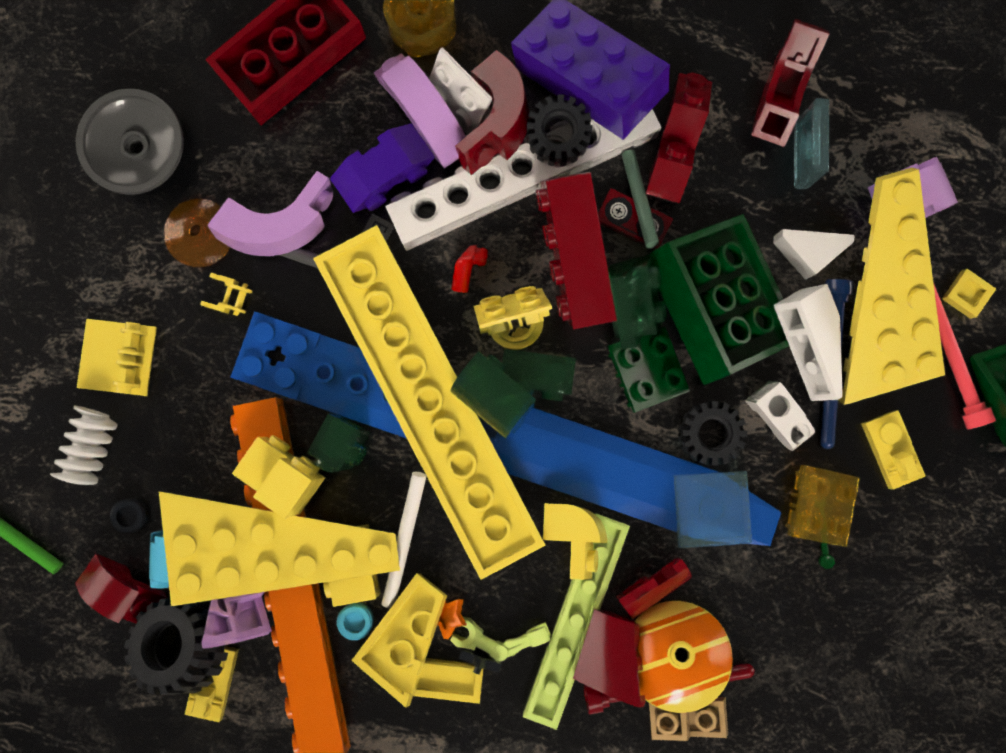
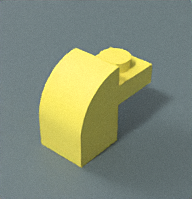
[543,503,608,580]

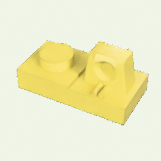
[861,410,926,489]
[185,646,239,722]

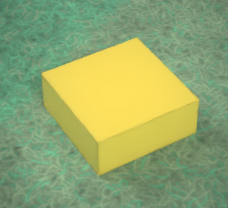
[942,269,996,319]

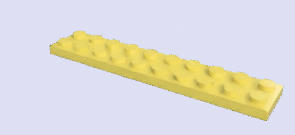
[313,225,545,580]

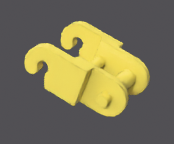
[200,273,253,316]

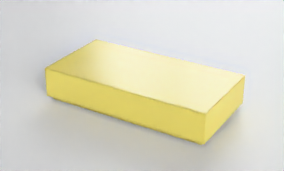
[413,658,483,704]

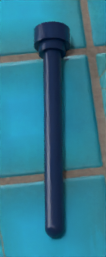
[820,279,854,449]

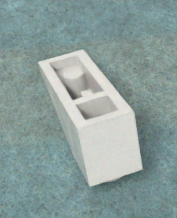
[774,284,843,401]

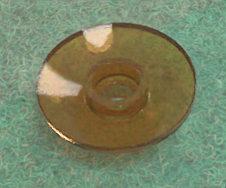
[164,199,230,268]

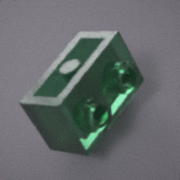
[500,349,576,401]
[307,413,371,473]

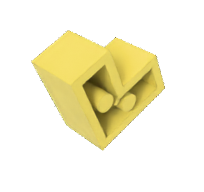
[232,435,325,519]

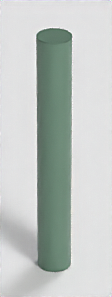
[622,150,659,248]

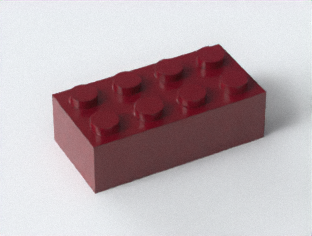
[205,0,366,125]
[535,172,617,330]

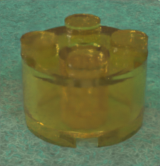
[383,0,456,57]

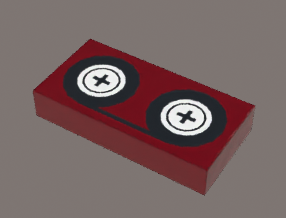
[598,188,673,251]

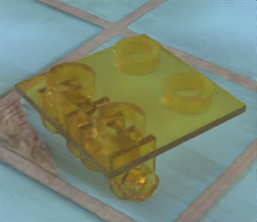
[785,465,860,547]

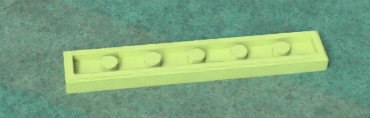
[523,513,630,730]

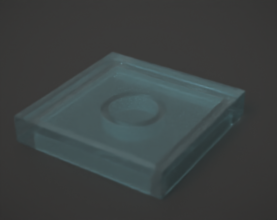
[794,98,829,189]
[674,471,752,548]

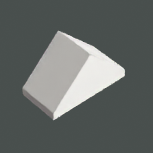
[773,229,854,280]

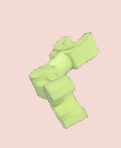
[450,617,551,661]

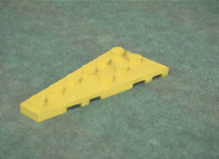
[838,167,945,405]
[159,491,400,606]

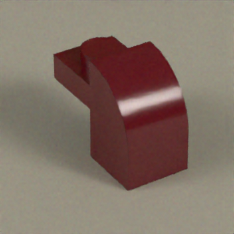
[75,554,167,624]

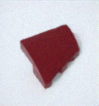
[616,557,692,619]
[573,609,646,708]

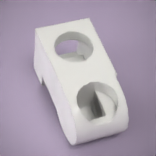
[745,381,815,451]

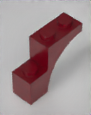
[646,73,712,203]

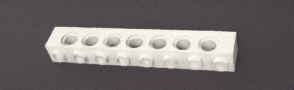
[385,109,661,251]

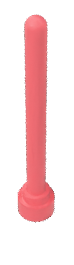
[933,282,996,430]

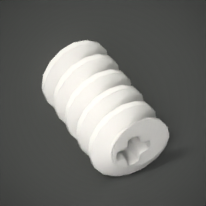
[50,405,117,485]

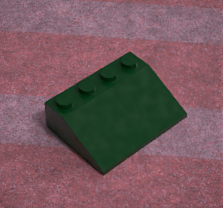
[644,214,789,385]

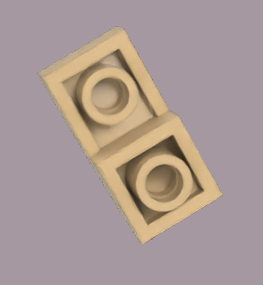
[649,697,728,741]

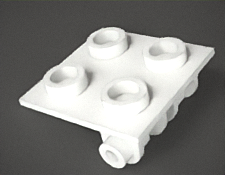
[429,47,493,135]

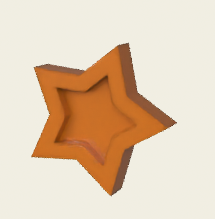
[437,599,467,639]

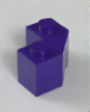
[330,123,435,213]

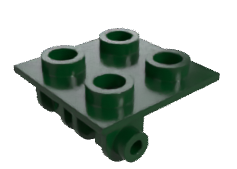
[608,327,690,413]

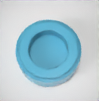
[337,602,374,640]

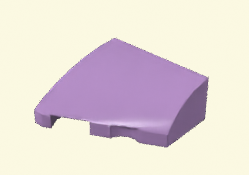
[201,592,271,649]

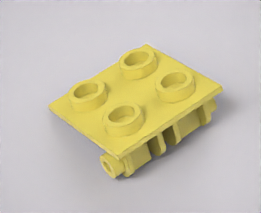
[474,286,552,336]
[77,319,157,396]

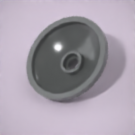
[76,89,184,195]

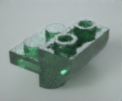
[608,256,666,349]
[450,351,536,439]

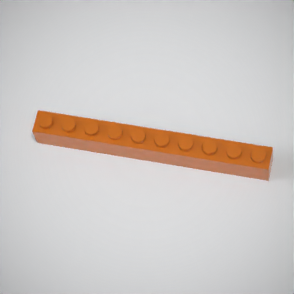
[230,397,351,753]

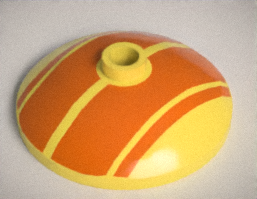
[634,601,733,713]

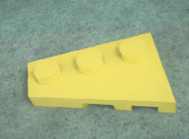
[351,573,447,707]

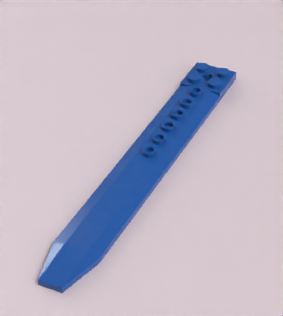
[231,311,781,546]

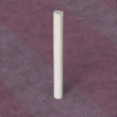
[381,471,427,608]

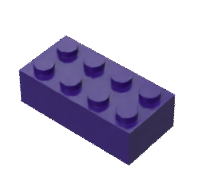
[511,0,670,140]

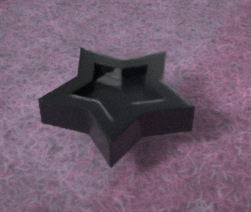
[459,649,502,674]

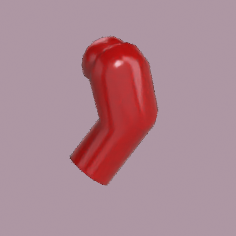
[451,245,488,293]

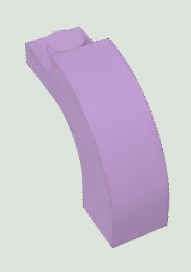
[373,53,466,169]
[207,171,333,256]

